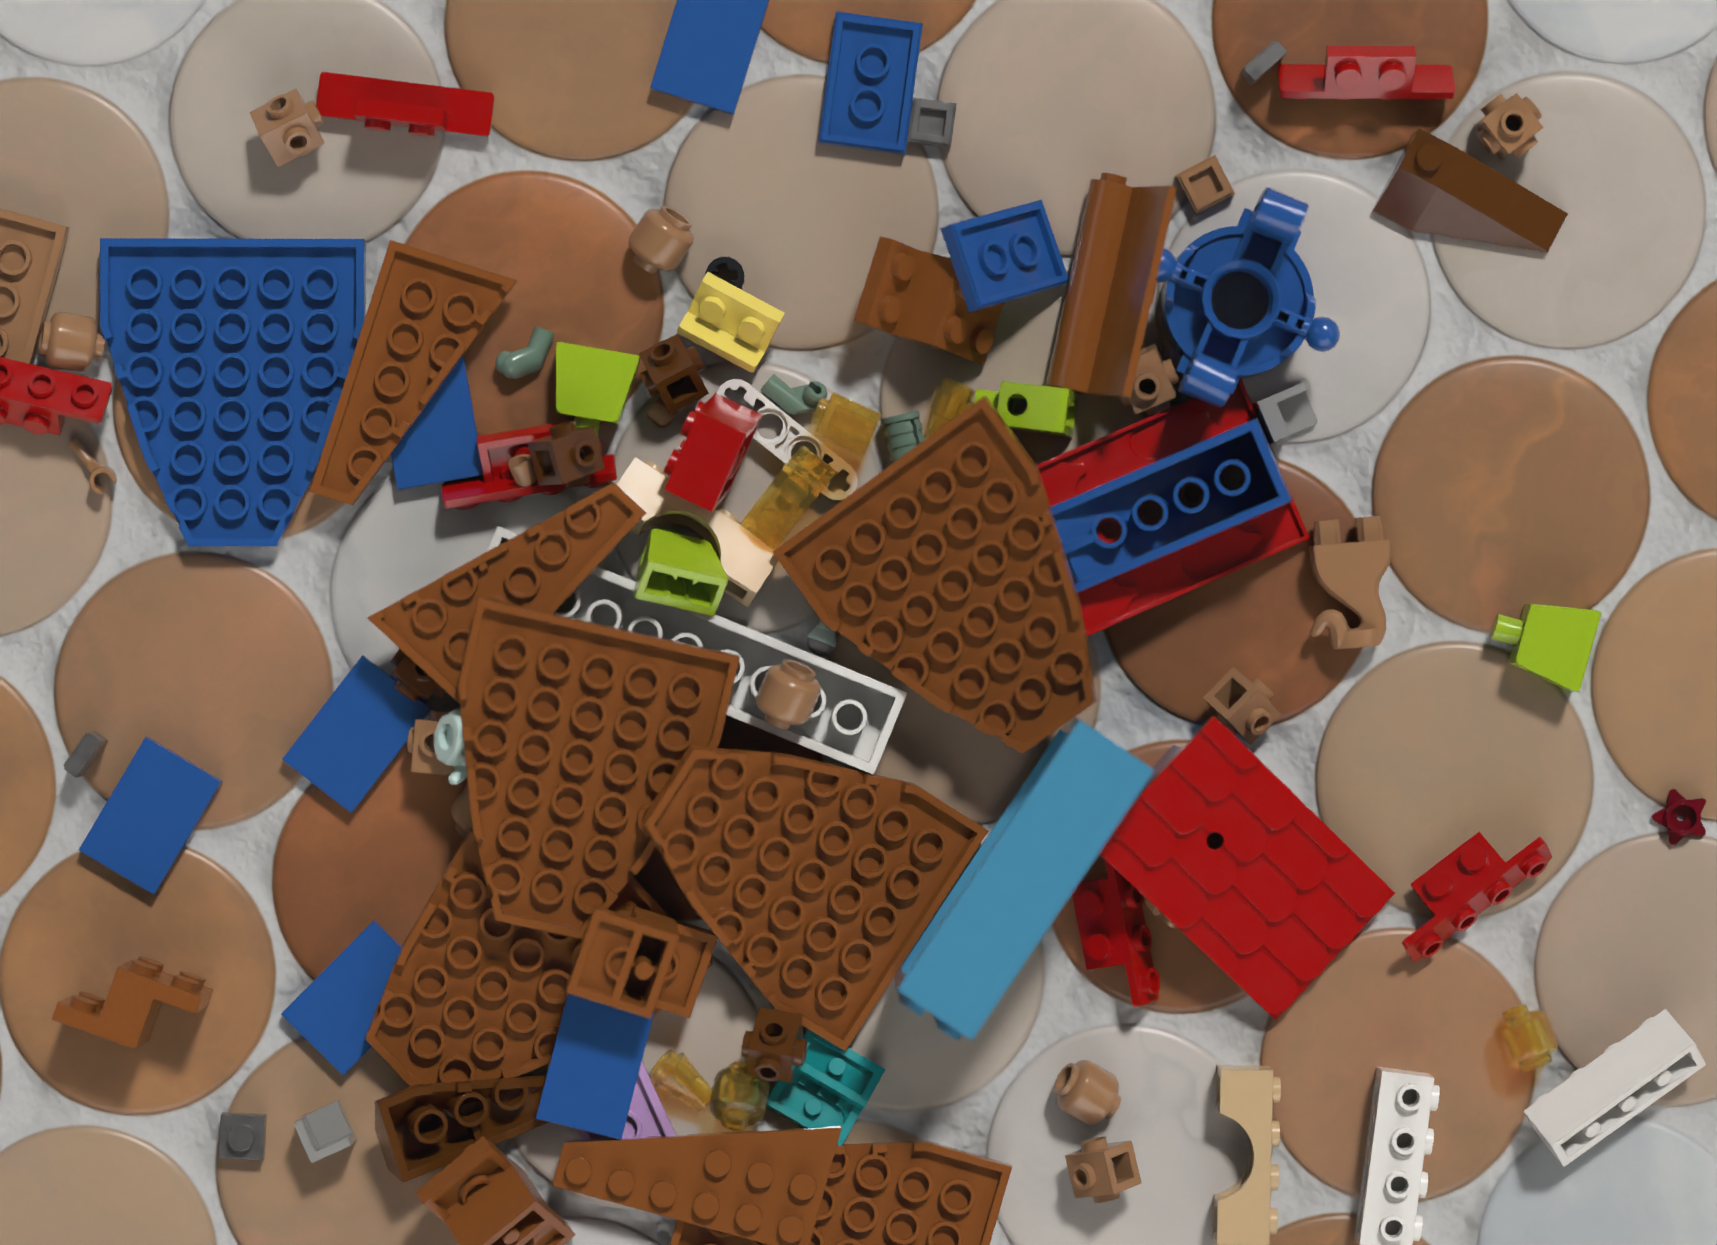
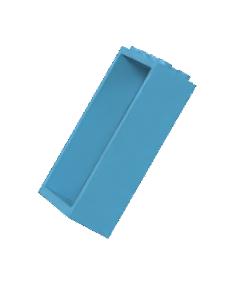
[894,717,1155,1041]

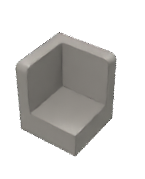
[1253,382,1317,444]
[294,1100,357,1163]

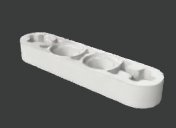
[717,379,858,501]

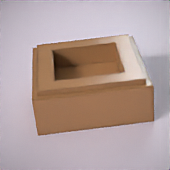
[1175,155,1235,215]

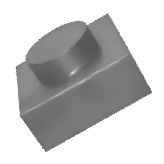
[218,1112,267,1160]

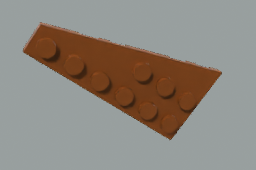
[310,240,517,506]
[367,482,647,704]
[552,1126,842,1245]

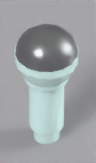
[807,620,836,656]

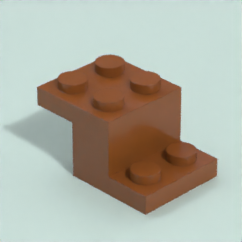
[854,236,1006,365]
[565,905,718,1019]
[52,956,214,1049]
[415,1136,576,1245]

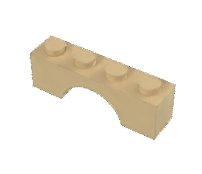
[617,457,778,607]
[1213,1065,1281,1245]

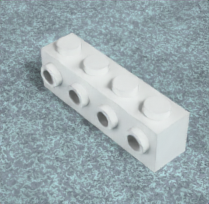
[1524,1009,1706,1167]
[1354,1067,1440,1245]

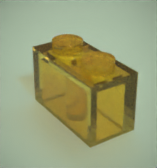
[810,392,882,457]
[740,445,837,550]

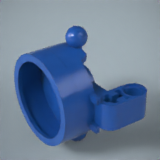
[1156,187,1340,408]

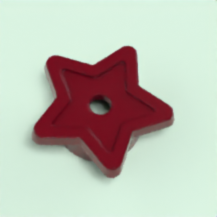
[1652,789,1706,846]

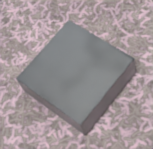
[1241,40,1288,86]
[907,97,957,148]
[63,731,108,777]

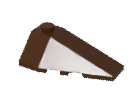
[1372,128,1568,253]
[375,1075,549,1183]

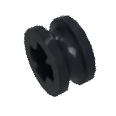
[705,257,745,289]

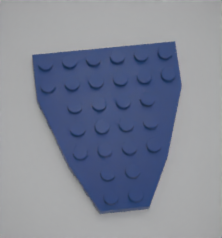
[100,238,366,547]

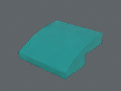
[763,1029,886,1146]

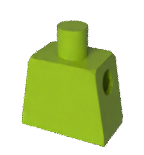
[556,341,641,437]
[974,381,1078,438]
[634,527,728,616]
[1490,604,1602,692]

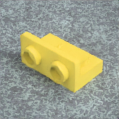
[677,272,785,372]

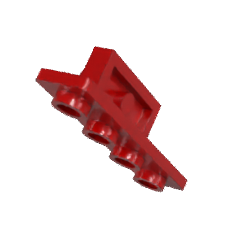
[1277,46,1455,100]
[316,72,495,137]
[0,357,112,436]
[442,422,617,510]
[1401,832,1552,962]
[1072,860,1160,1007]

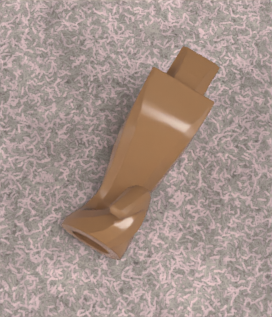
[1308,516,1391,650]

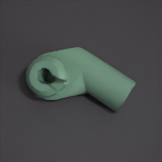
[495,326,555,379]
[760,374,827,415]

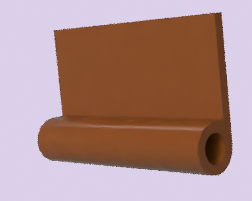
[1046,173,1177,398]

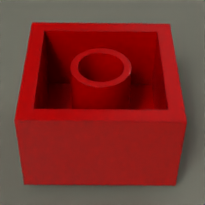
[663,393,763,512]

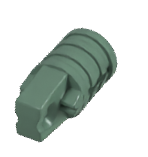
[881,411,925,464]

